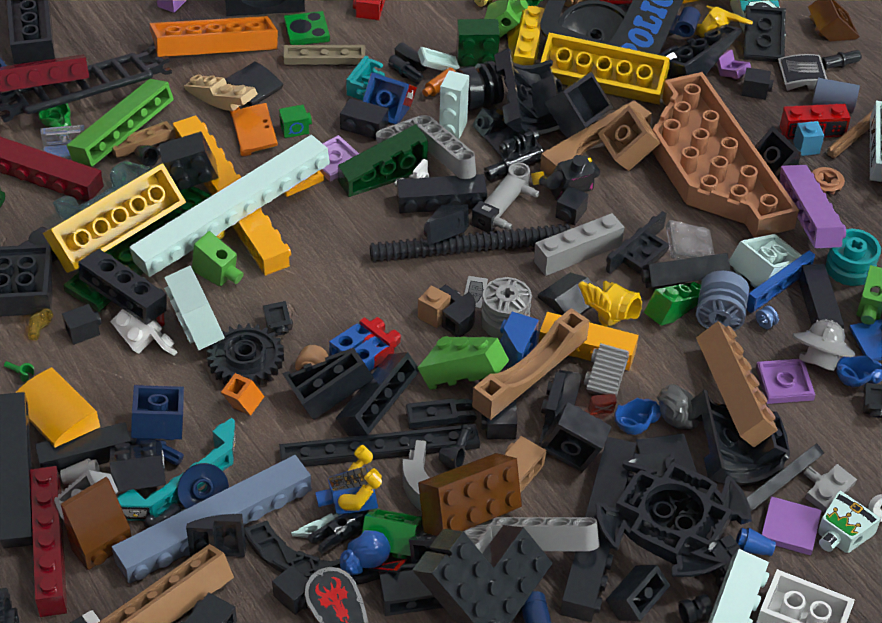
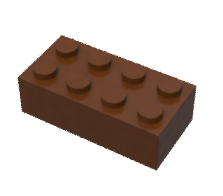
[418,453,522,536]

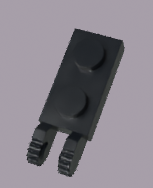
[406,398,477,429]

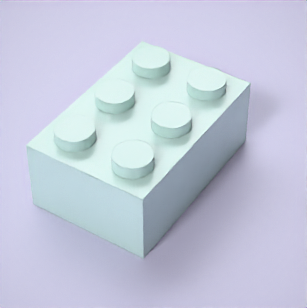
[164,265,225,350]

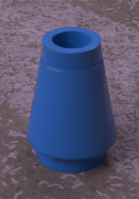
[736,527,776,556]

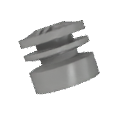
[481,277,532,339]

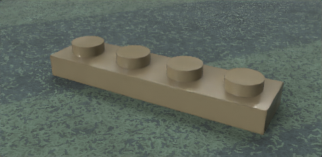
[284,45,365,65]

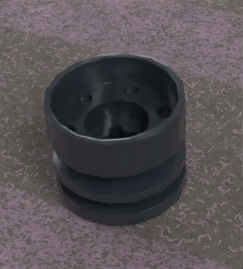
[455,60,504,111]

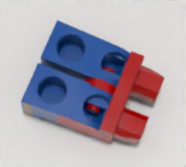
[329,317,401,371]

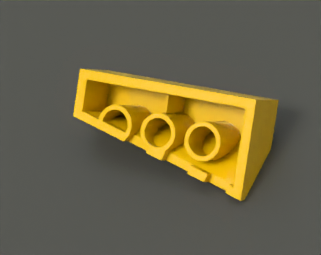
[507,6,545,65]

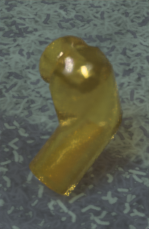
[28,308,53,340]

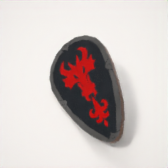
[304,567,368,623]

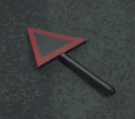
[365,559,417,573]

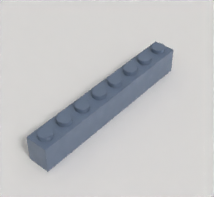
[112,455,312,584]

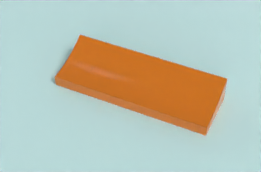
[150,16,278,57]

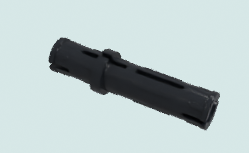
[484,147,544,181]

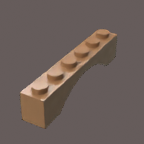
[540,101,652,176]
[472,308,590,420]

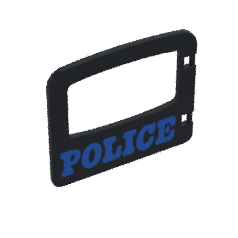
[540,0,683,55]

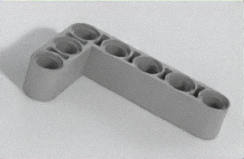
[376,115,476,179]
[464,517,599,553]

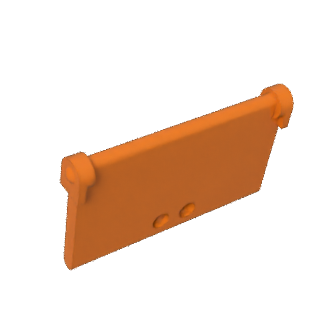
[230,103,278,156]

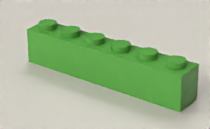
[66,79,174,167]

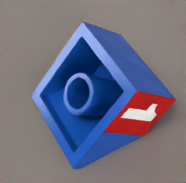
[363,72,417,124]

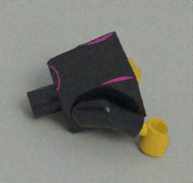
[531,155,600,200]

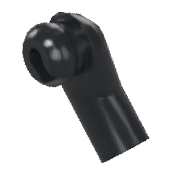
[143,503,181,528]

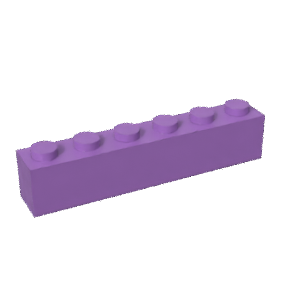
[779,165,846,248]

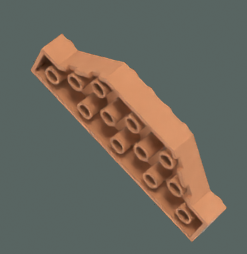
[652,72,799,238]

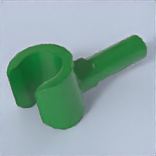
[4,361,34,382]

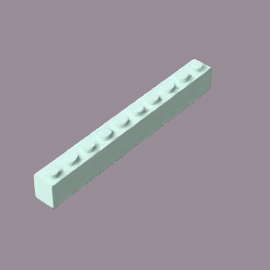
[130,135,330,277]

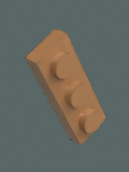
[111,121,176,158]

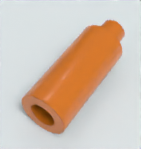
[422,67,455,97]

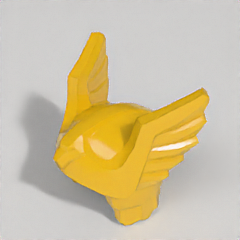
[694,5,753,38]
[578,281,642,327]

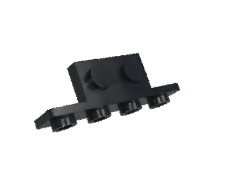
[606,211,670,274]
[539,370,582,445]

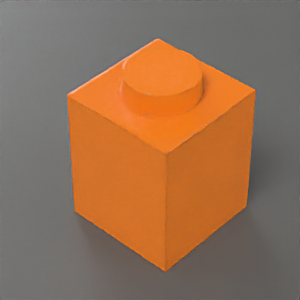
[221,373,265,416]

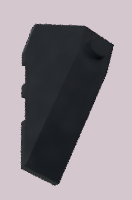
[659,24,742,79]

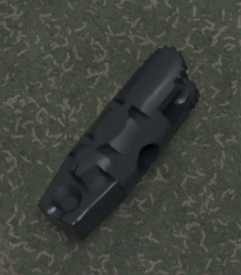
[307,510,370,554]

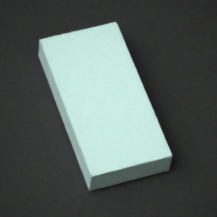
[418,47,459,71]

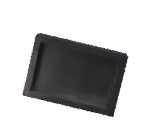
[545,72,613,138]

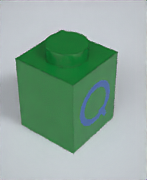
[279,104,312,138]

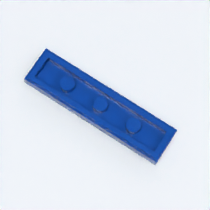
[746,250,815,313]

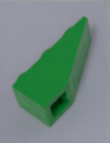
[644,282,701,326]

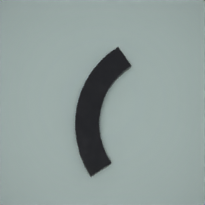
[244,520,380,585]

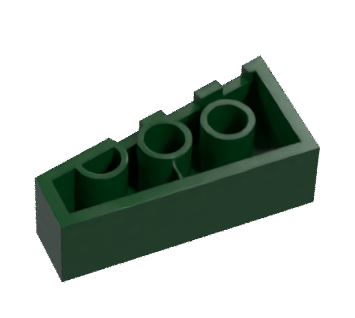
[338,124,428,197]

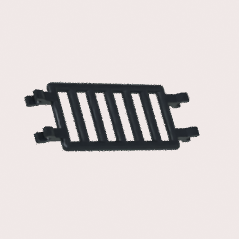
[0,45,172,123]

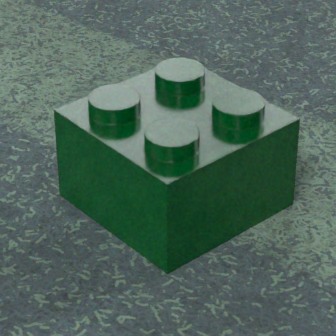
[456,19,500,67]

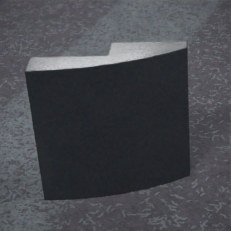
[225,61,283,106]
[186,514,246,557]

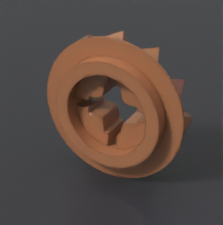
[811,167,845,194]

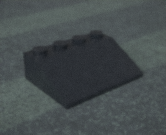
[0,244,53,317]

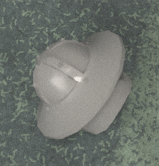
[792,319,855,371]

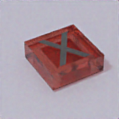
[588,394,617,415]

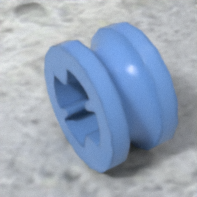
[756,306,779,329]

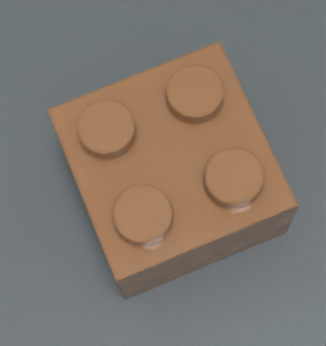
[598,105,661,171]

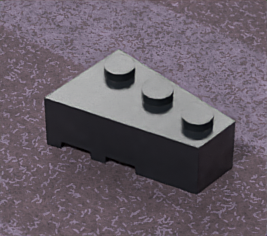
[282,347,374,420]

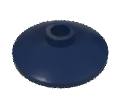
[177,463,229,509]

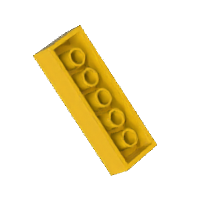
[541,32,670,105]
[43,163,186,273]

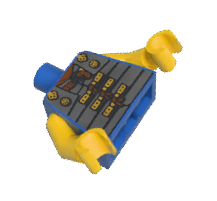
[315,445,382,515]

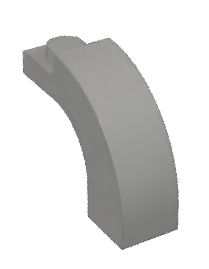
[402,440,430,511]

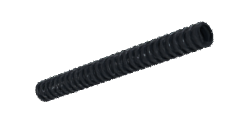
[369,223,571,263]

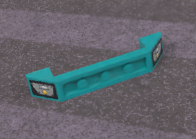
[117,418,236,521]

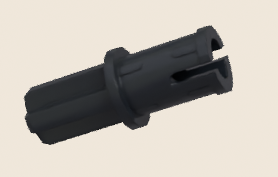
[821,50,862,70]
[388,55,423,84]

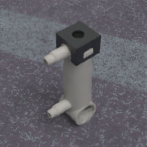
[472,163,539,233]

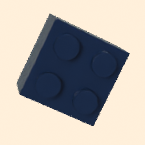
[131,385,184,440]

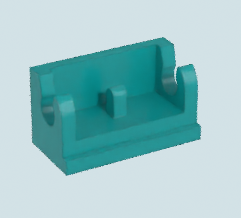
[346,56,385,101]

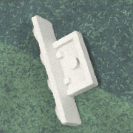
[110,309,178,356]

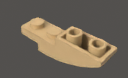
[184,74,258,111]

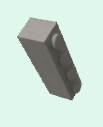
[534,213,624,276]

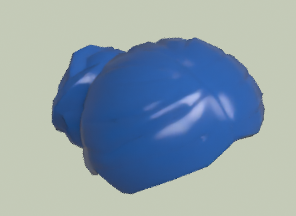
[836,356,882,387]
[614,398,661,435]
[340,530,391,575]

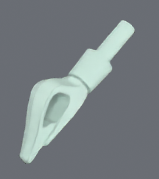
[291,513,342,538]

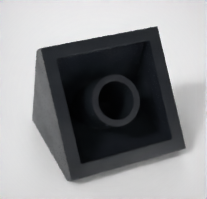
[755,126,802,181]

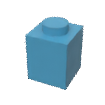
[793,121,824,156]

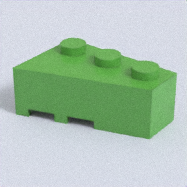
[418,336,509,390]

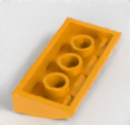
[15,367,100,447]

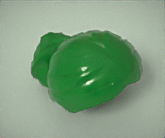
[38,103,71,136]

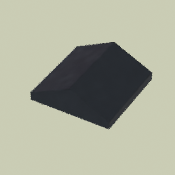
[537,272,592,315]

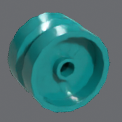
[825,229,881,286]

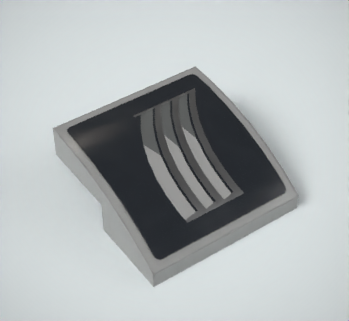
[778,54,827,91]

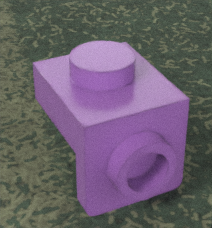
[717,50,751,79]

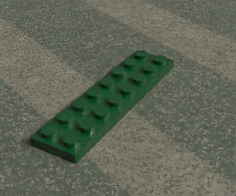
[63,186,211,312]

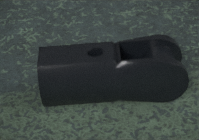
[395,42,427,72]

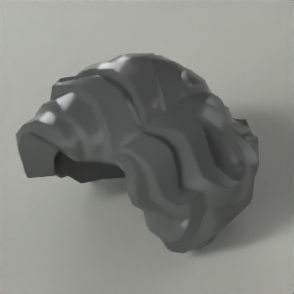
[657,384,700,430]

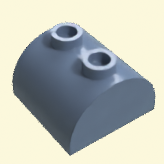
[812,78,860,113]

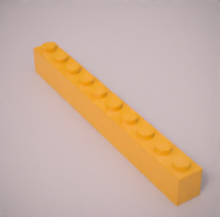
[173,115,291,276]

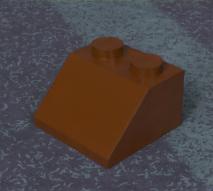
[808,0,860,41]

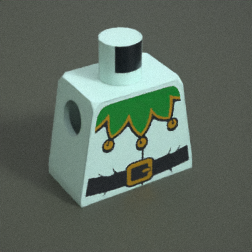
[818,491,881,553]

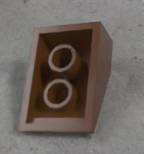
[61,476,132,570]

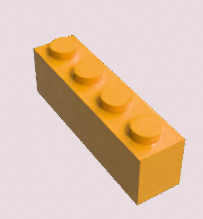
[538,312,639,371]

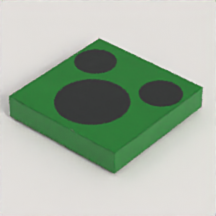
[284,11,330,45]

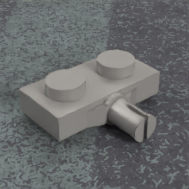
[804,464,857,514]

